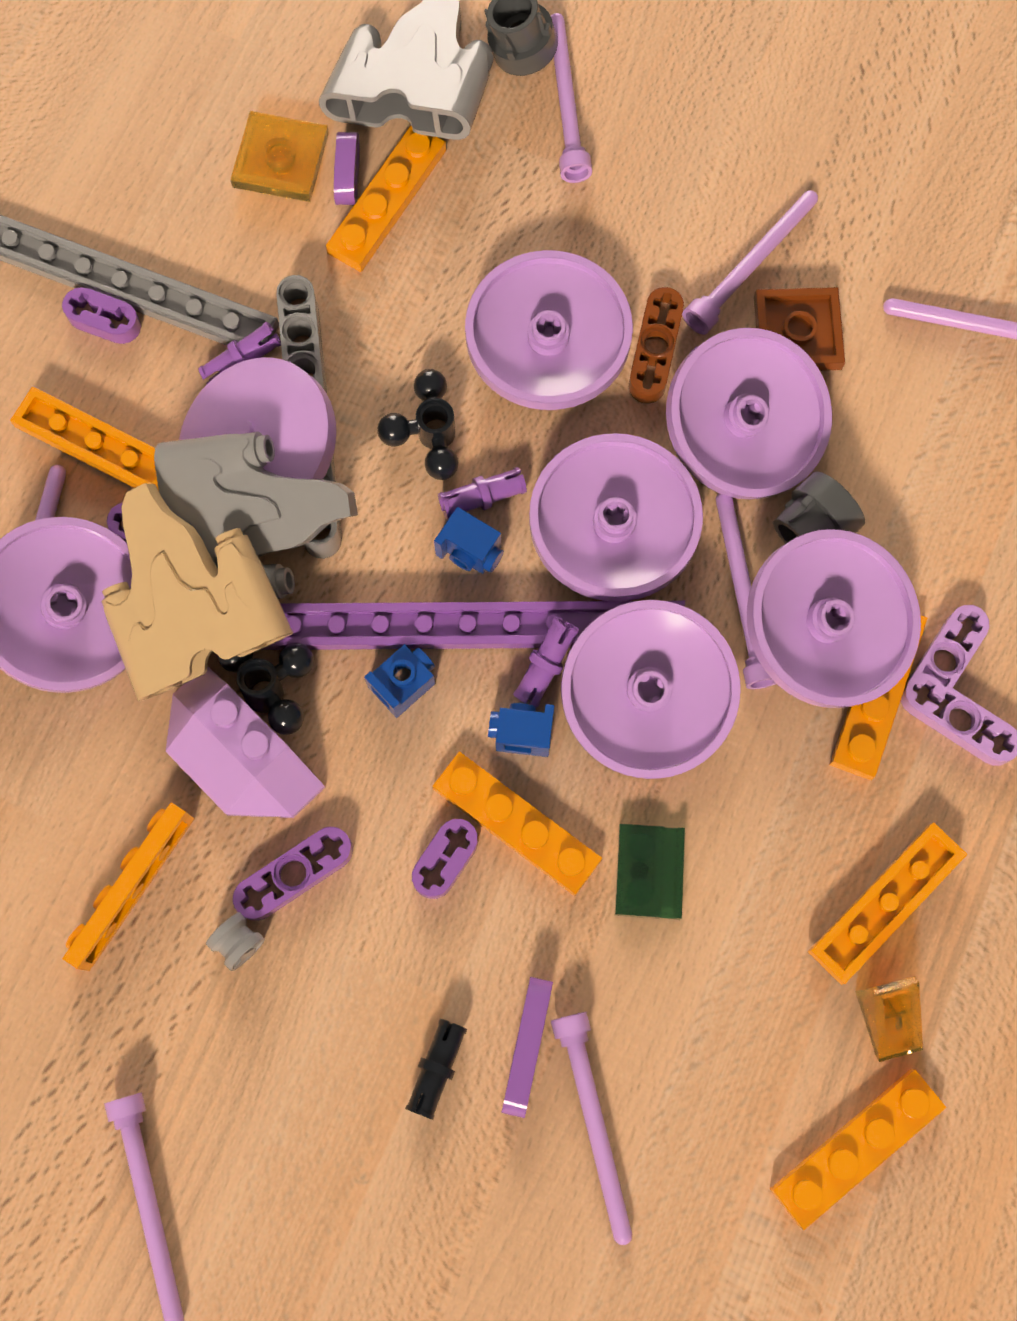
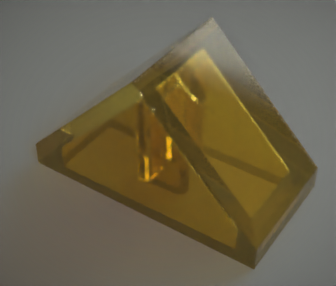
[855,976,923,1062]

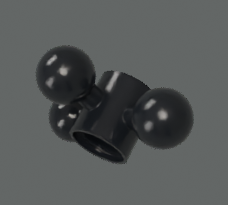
[377,369,458,480]
[218,643,314,735]

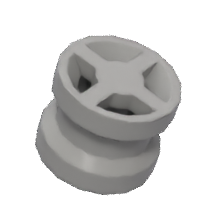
[206,912,265,971]

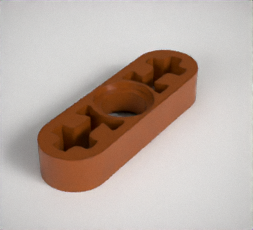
[628,287,684,404]

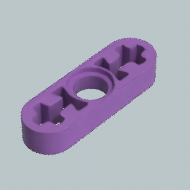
[233,827,353,921]
[501,977,553,1118]

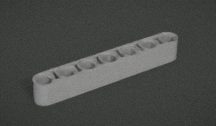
[276,275,342,559]

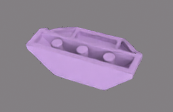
[166,666,325,818]

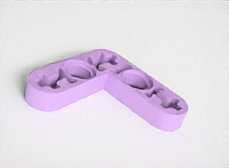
[901,605,1017,766]

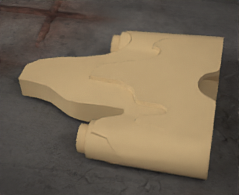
[101,483,293,701]

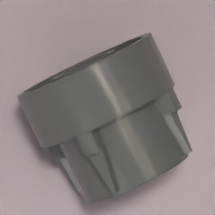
[484,0,558,76]
[773,472,865,544]

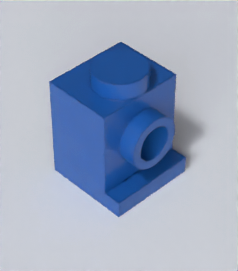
[434,507,504,574]
[364,644,436,718]
[488,703,554,757]

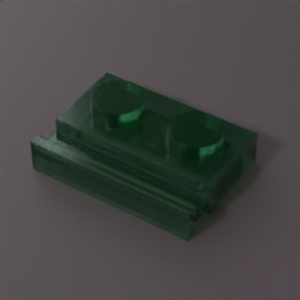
[614,824,685,920]

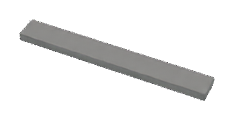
[0,215,279,358]

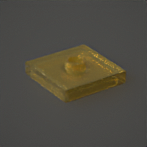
[230,111,329,202]

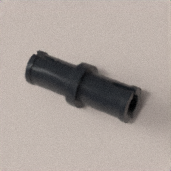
[405,1019,467,1120]

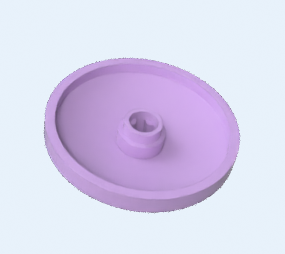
[465,250,633,410]
[666,328,832,500]
[179,357,336,479]
[529,433,703,602]
[0,517,132,693]
[747,529,921,708]
[561,600,741,779]

